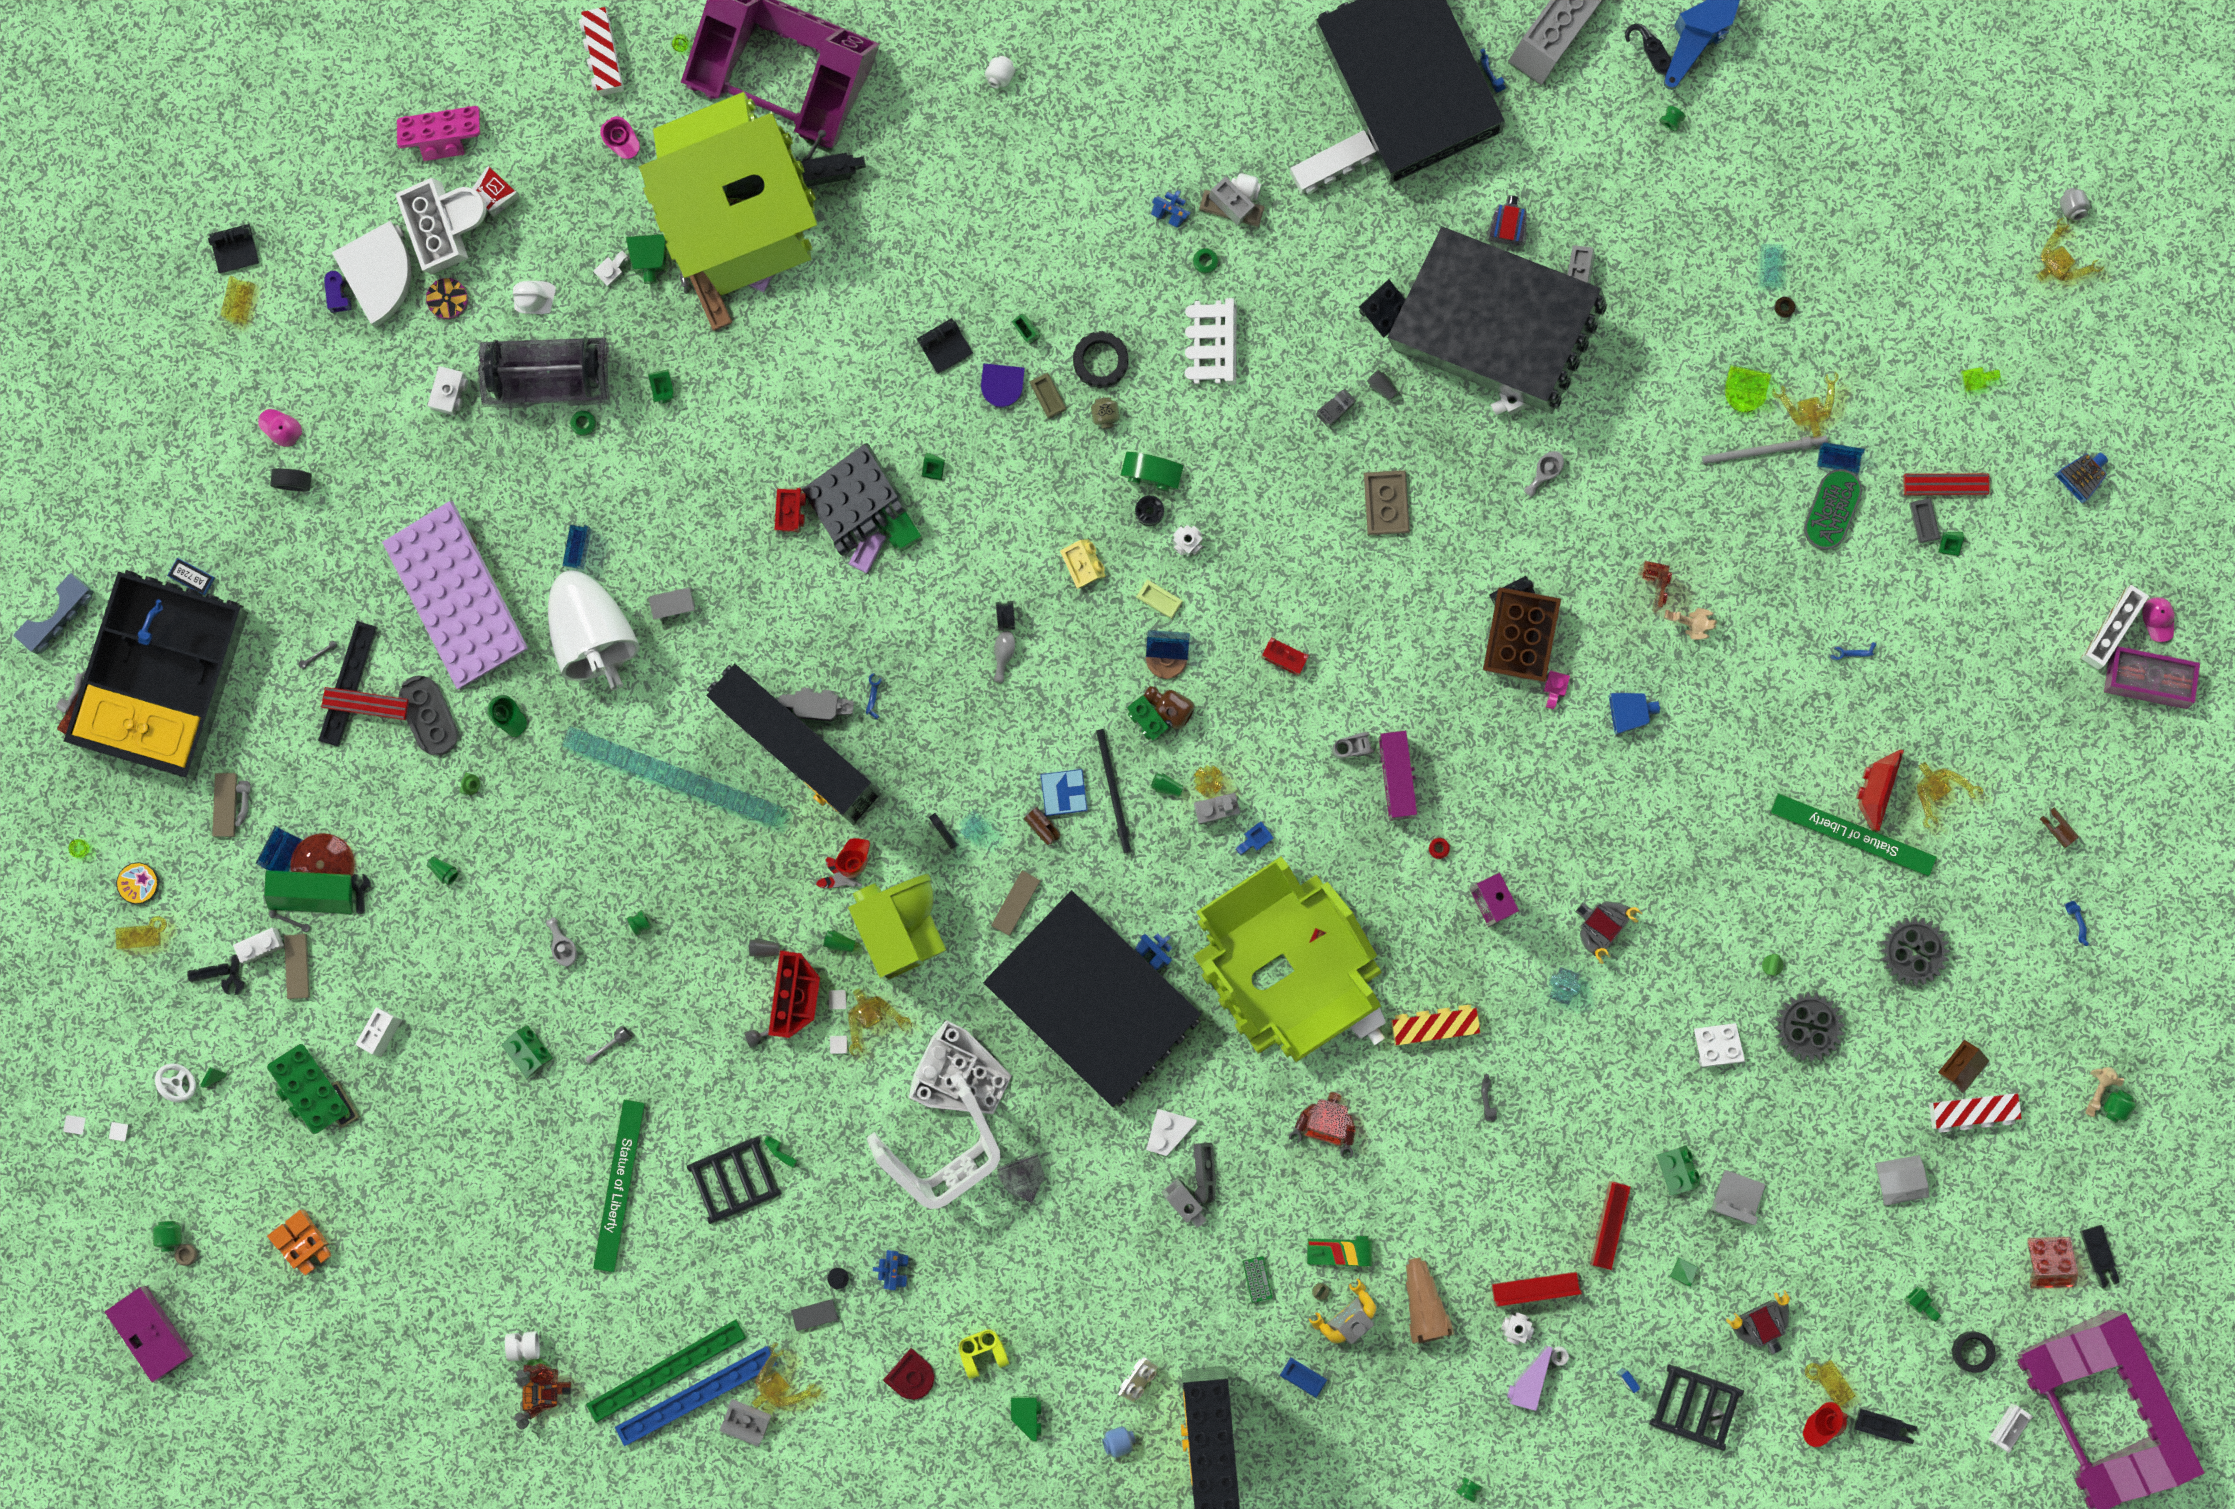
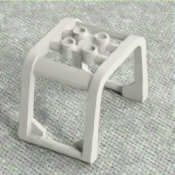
[867,1073,1000,1209]

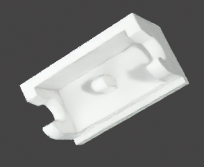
[355,1007,402,1057]
[1988,1403,2033,1453]

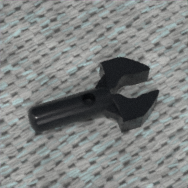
[929,812,957,849]
[351,874,371,914]
[221,954,245,995]

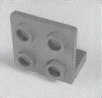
[1711,1170,1765,1225]

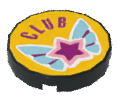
[116,862,160,904]

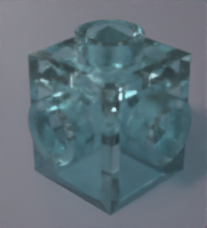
[1549,967,1581,1005]

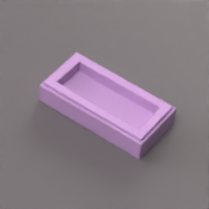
[849,532,887,574]

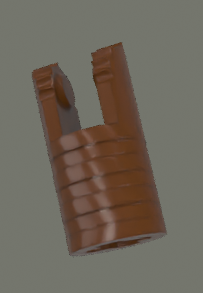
[1024,807,1060,845]
[2040,807,2079,848]

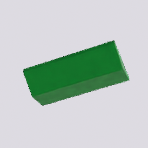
[264,870,353,914]

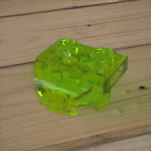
[1724,364,1771,413]

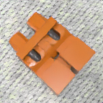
[267,1209,332,1276]

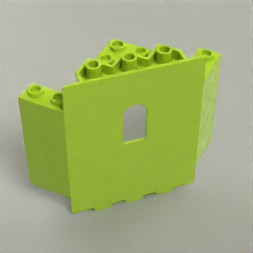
[638,92,817,296]
[1193,856,1382,1063]

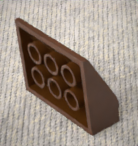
[1483,587,1561,683]

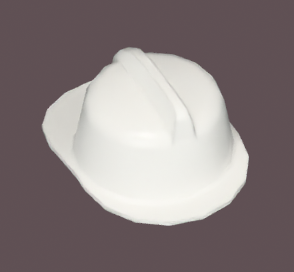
[513,281,556,314]

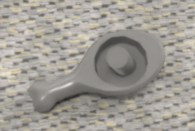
[1524,451,1564,497]
[994,631,1015,683]
[546,917,577,967]

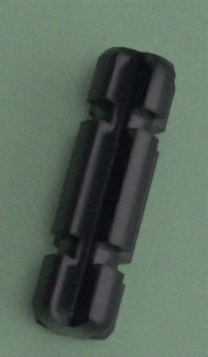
[187,963,230,982]

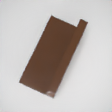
[1938,1040,1989,1093]

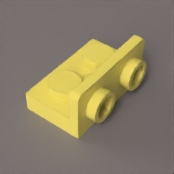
[1060,539,1106,589]

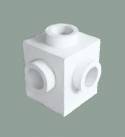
[1173,525,1203,557]
[1501,1312,1534,1345]

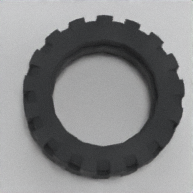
[1073,331,1129,389]

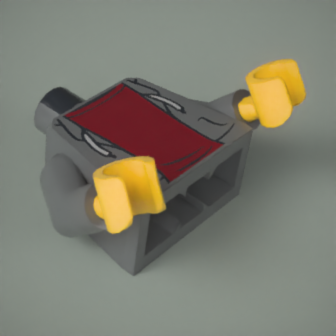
[1575,901,1642,964]
[1726,1290,1790,1355]

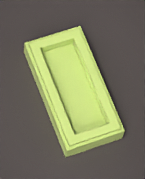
[1136,579,1183,619]

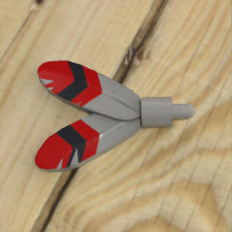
[816,857,862,889]

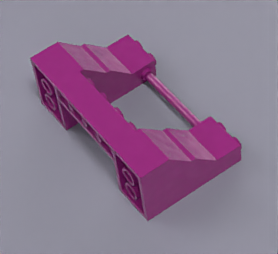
[681,0,880,148]
[2017,1309,2205,1509]

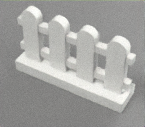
[1185,298,1237,385]

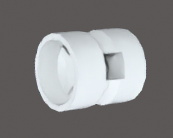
[505,1331,540,1362]

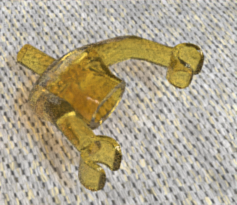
[2035,218,2104,282]
[1771,372,1839,437]
[1917,762,1983,829]
[848,988,912,1057]
[751,1342,820,1409]

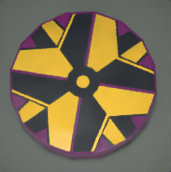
[426,278,468,320]

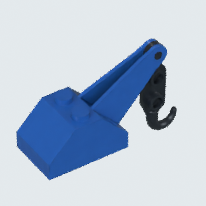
[1625,0,1740,90]

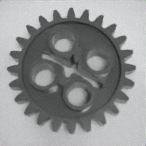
[1879,916,1950,986]
[1774,992,1845,1061]

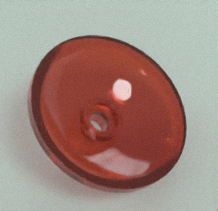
[291,833,355,877]

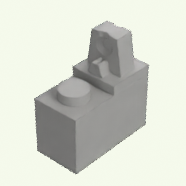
[1194,793,1240,825]

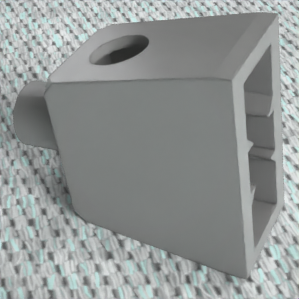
[1161,1178,1206,1228]

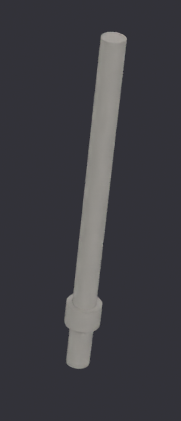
[1702,435,1828,464]

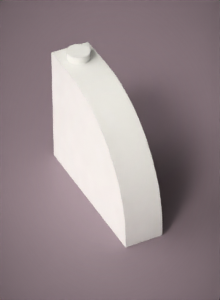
[332,221,411,328]

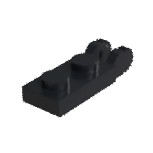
[2080,1225,2120,1288]
[1854,1408,1917,1444]

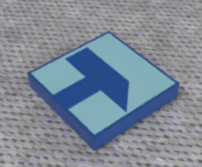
[1040,769,1088,816]

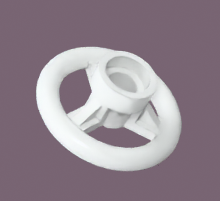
[155,1064,196,1103]

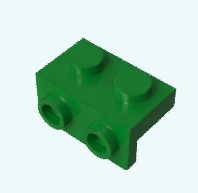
[1127,695,1169,741]
[501,1025,553,1079]
[1656,1145,1700,1196]

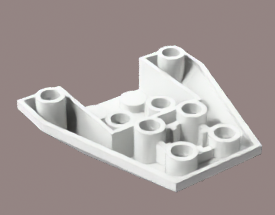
[909,1020,1012,1114]

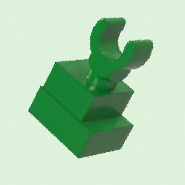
[1904,1286,1941,1322]

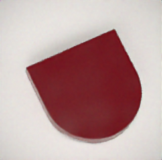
[883,1347,935,1400]

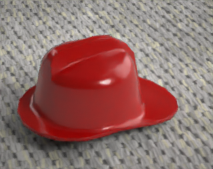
[1803,1402,1849,1447]

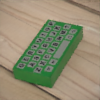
[1242,1256,1273,1303]

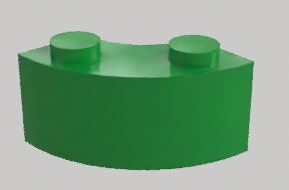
[1120,451,1184,492]

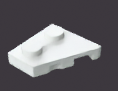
[1146,1109,1197,1156]

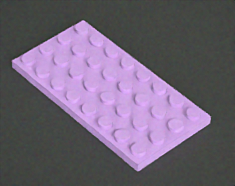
[382,501,528,689]

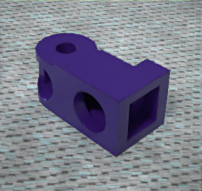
[324,271,352,313]

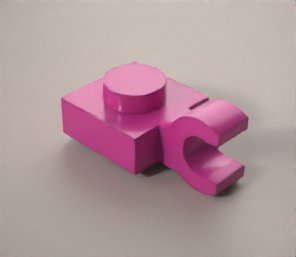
[1544,670,1570,709]

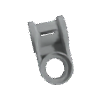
[1332,732,1374,759]

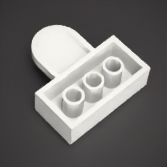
[395,178,486,274]

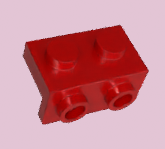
[774,488,806,532]

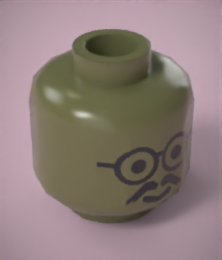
[1091,397,1120,429]

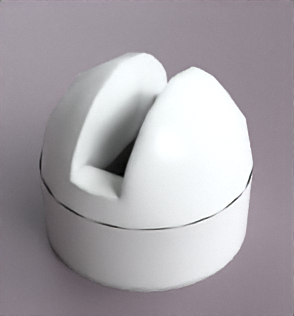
[1551,1346,1569,1365]

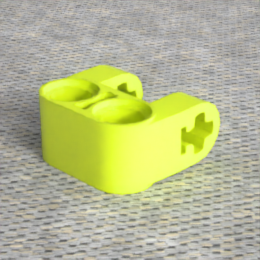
[958,1329,1010,1380]

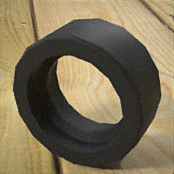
[270,468,312,492]
[1952,1331,1996,1373]

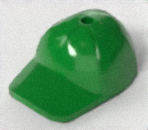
[487,695,527,737]

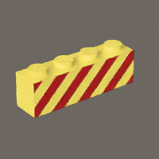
[1391,1004,1480,1046]

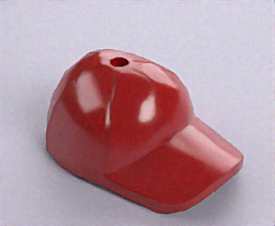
[835,838,870,878]

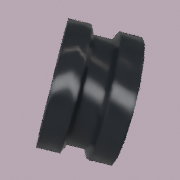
[1135,495,1164,527]
[996,601,1015,631]

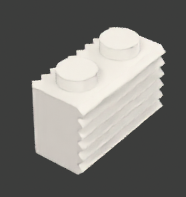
[233,928,285,964]

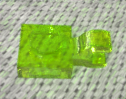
[1961,367,2001,392]

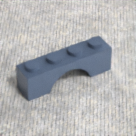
[13,573,94,654]

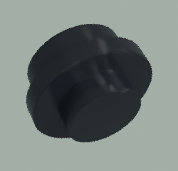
[827,1268,849,1289]

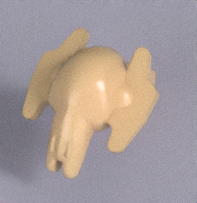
[1664,608,1717,640]
[2085,1067,2124,1117]

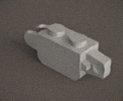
[778,688,854,722]

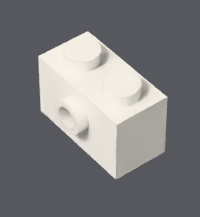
[427,366,468,416]

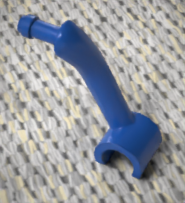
[1480,49,1506,93]
[138,600,163,645]
[1830,642,1876,661]
[866,673,882,720]
[2065,901,2089,946]

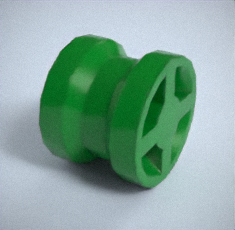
[1659,105,1686,131]
[627,910,652,936]
[1456,1477,1483,1503]

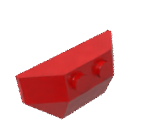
[1856,749,1904,832]
[768,950,820,1038]

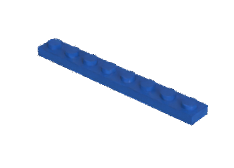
[615,1345,777,1446]

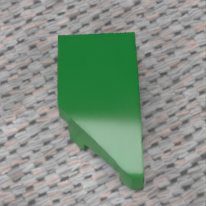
[764,1136,798,1168]

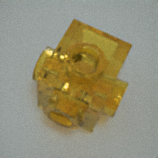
[1193,765,1224,796]

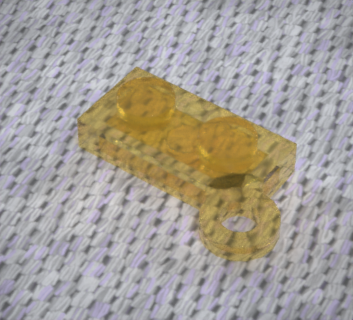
[115,916,167,949]
[1804,1359,1856,1407]

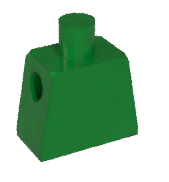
[626,234,667,284]

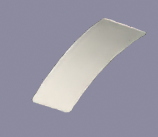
[829,990,847,1054]
[63,1115,128,1141]

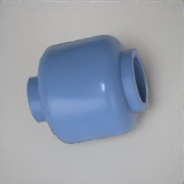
[1102,1426,1136,1458]

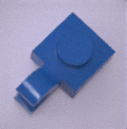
[1236,822,1274,856]

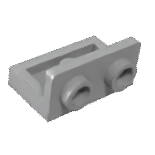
[719,1399,772,1446]

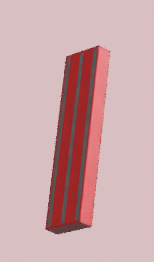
[1903,473,1989,496]
[321,687,409,721]

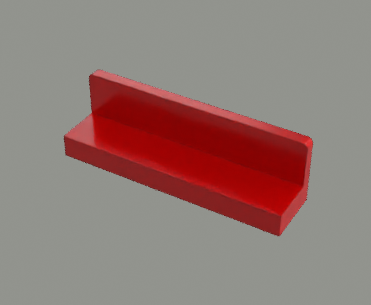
[1590,1181,1631,1270]
[1491,1272,1582,1307]

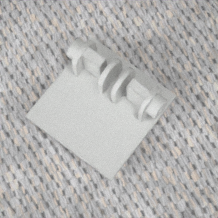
[1694,1023,1745,1068]
[1119,1357,1158,1402]

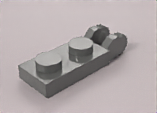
[1193,1143,1216,1204]

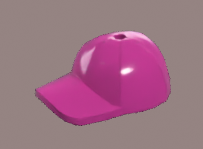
[600,116,640,159]
[258,409,302,447]
[2142,597,2175,642]

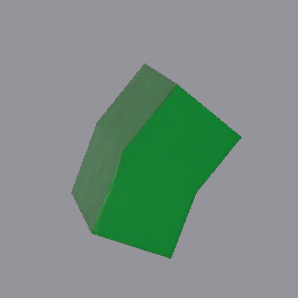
[1011,314,1040,344]

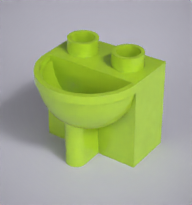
[848,874,947,981]

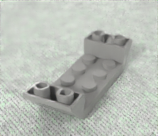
[1508,0,1604,86]

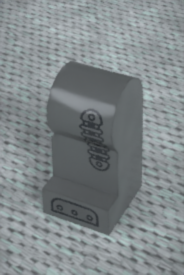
[1316,389,1356,429]

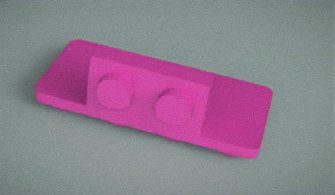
[397,106,480,161]

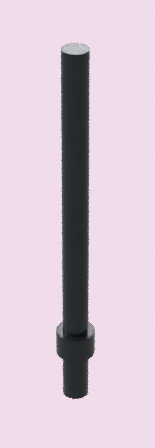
[1096,729,1132,854]

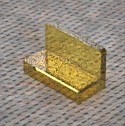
[221,276,256,324]

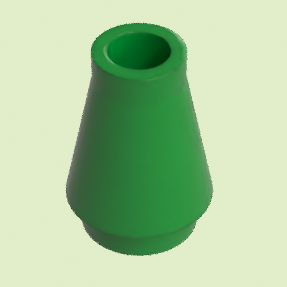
[1151,772,1184,797]
[426,856,459,885]
[823,930,856,953]

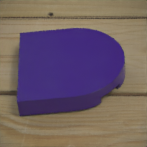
[981,363,1025,408]

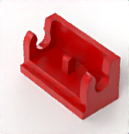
[1261,637,1309,676]

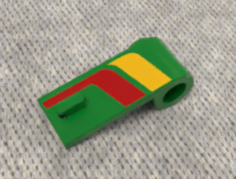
[1307,1235,1373,1266]

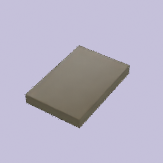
[1363,470,1410,536]

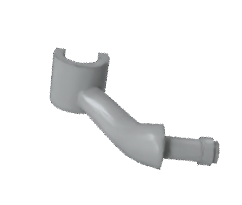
[56,671,86,713]
[235,781,251,826]

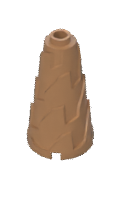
[1406,1257,1454,1344]

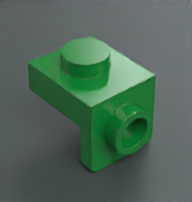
[648,369,675,404]

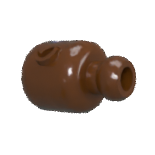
[1144,686,1195,730]

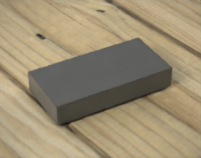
[1909,498,1940,544]
[791,1299,838,1331]

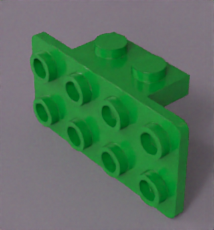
[267,1044,348,1134]

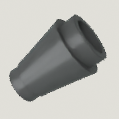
[1367,369,1398,400]
[749,938,780,959]

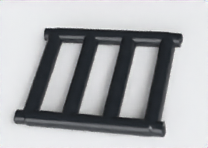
[686,1136,782,1224]
[1649,1364,1744,1451]

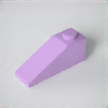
[1507,1345,1552,1411]

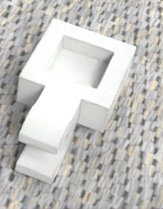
[593,251,630,287]

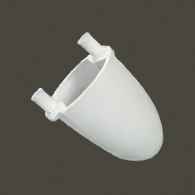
[548,570,640,690]

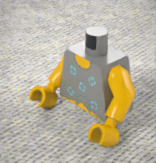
[1309,1279,1376,1344]

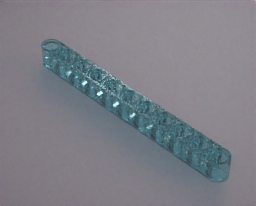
[561,726,783,827]

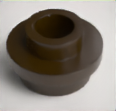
[1774,297,1796,318]

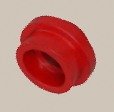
[1429,838,1450,859]

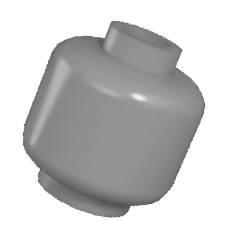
[2059,188,2090,221]

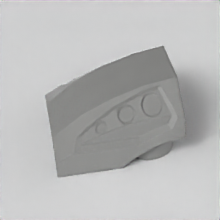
[1875,1155,1929,1206]

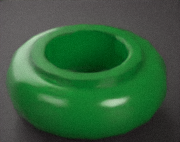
[1193,248,1219,274]
[570,410,596,436]

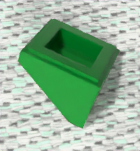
[921,453,945,481]
[1938,531,1964,556]
[200,1067,227,1088]
[1669,1257,1698,1287]

